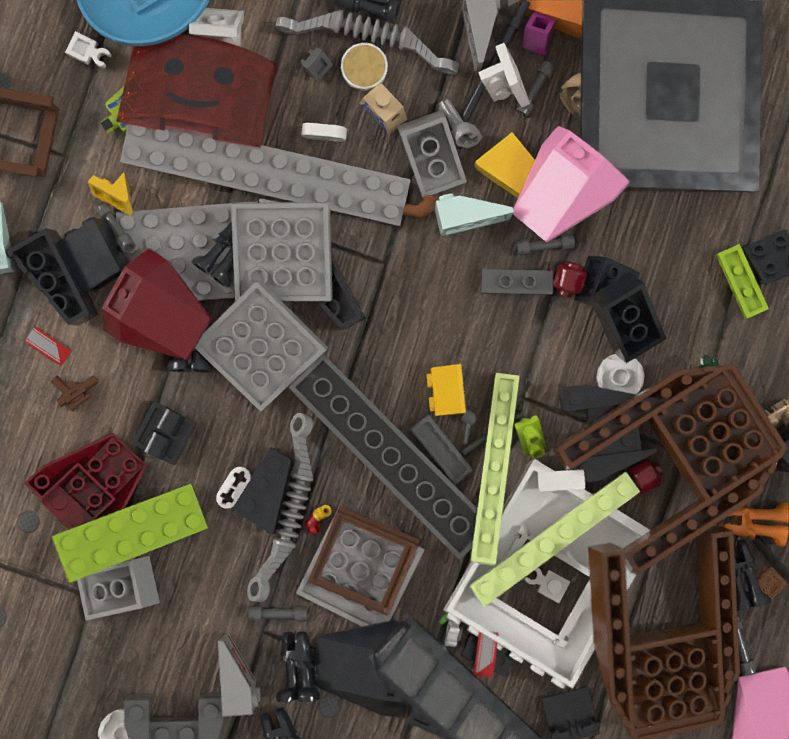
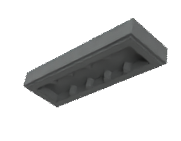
[481,269,553,295]
[410,414,473,485]

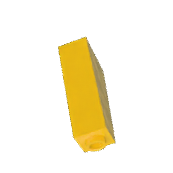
[474,132,535,198]

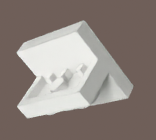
[189,8,244,53]
[479,43,530,108]

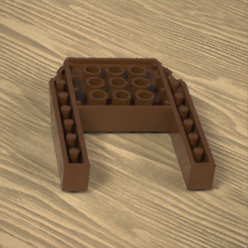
[552,364,787,575]
[588,525,740,739]

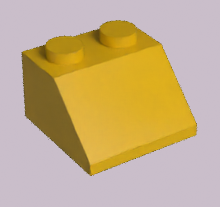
[426,364,466,416]

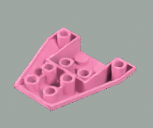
[513,126,630,242]
[732,666,789,739]

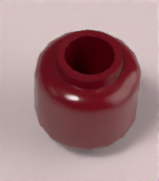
[553,261,587,298]
[628,459,663,494]

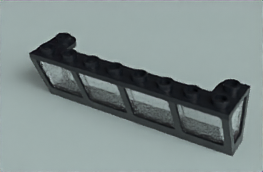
[369,614,544,739]

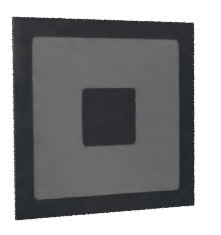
[580,0,763,192]

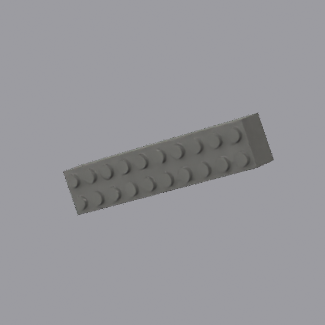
[289,354,478,560]

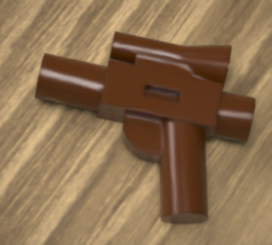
[51,375,99,412]

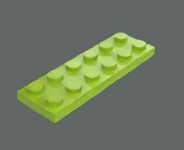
[52,484,208,583]

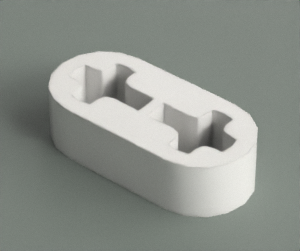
[301,123,347,142]
[216,467,252,509]

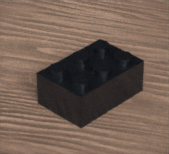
[589,272,667,364]

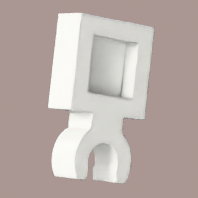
[65,31,111,68]
[524,568,570,603]
[444,619,463,647]

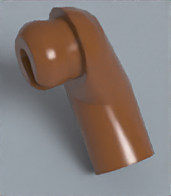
[403,195,436,218]

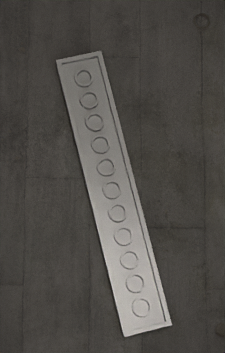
[120,115,411,226]

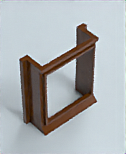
[0,87,60,177]
[308,506,420,616]

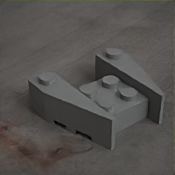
[124,692,224,739]

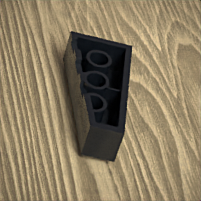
[6,228,99,326]
[317,253,366,330]

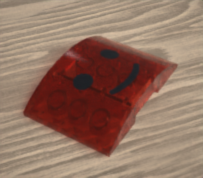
[116,34,276,148]

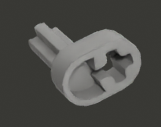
[439,99,482,148]

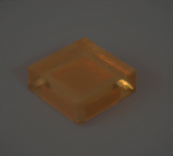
[757,566,788,600]

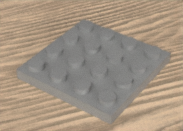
[231,202,332,301]
[195,279,328,412]
[296,507,425,626]

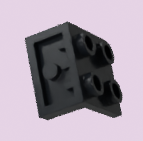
[574,256,640,305]

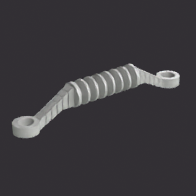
[275,10,459,75]
[247,413,314,602]

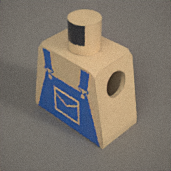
[359,83,407,135]

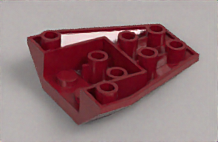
[102,248,212,360]
[25,433,147,530]

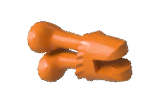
[718,501,789,547]

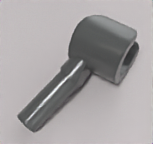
[461,409,476,444]

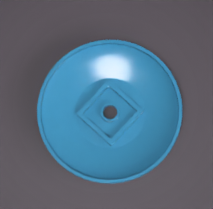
[77,0,210,46]

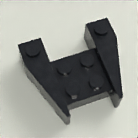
[558,385,657,483]

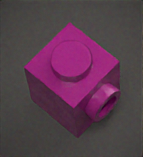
[522,12,556,55]

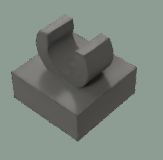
[300,47,333,82]

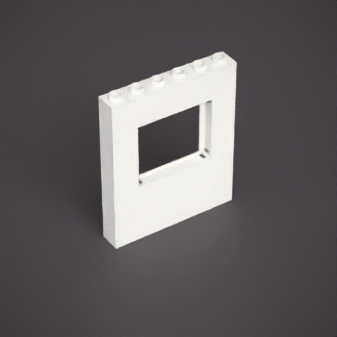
[443,459,650,689]

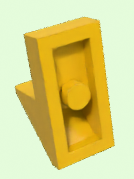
[88,173,133,216]

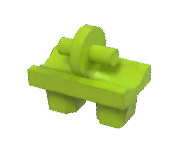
[514,415,546,460]

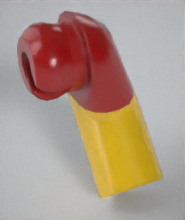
[305,505,332,535]

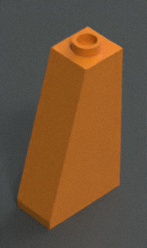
[518,0,582,40]

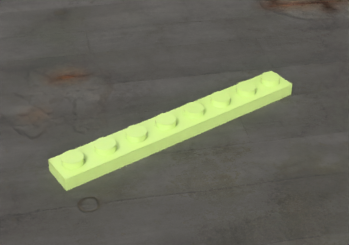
[471,373,519,566]
[469,472,640,607]

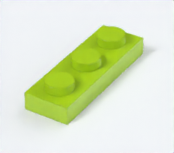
[716,244,769,319]

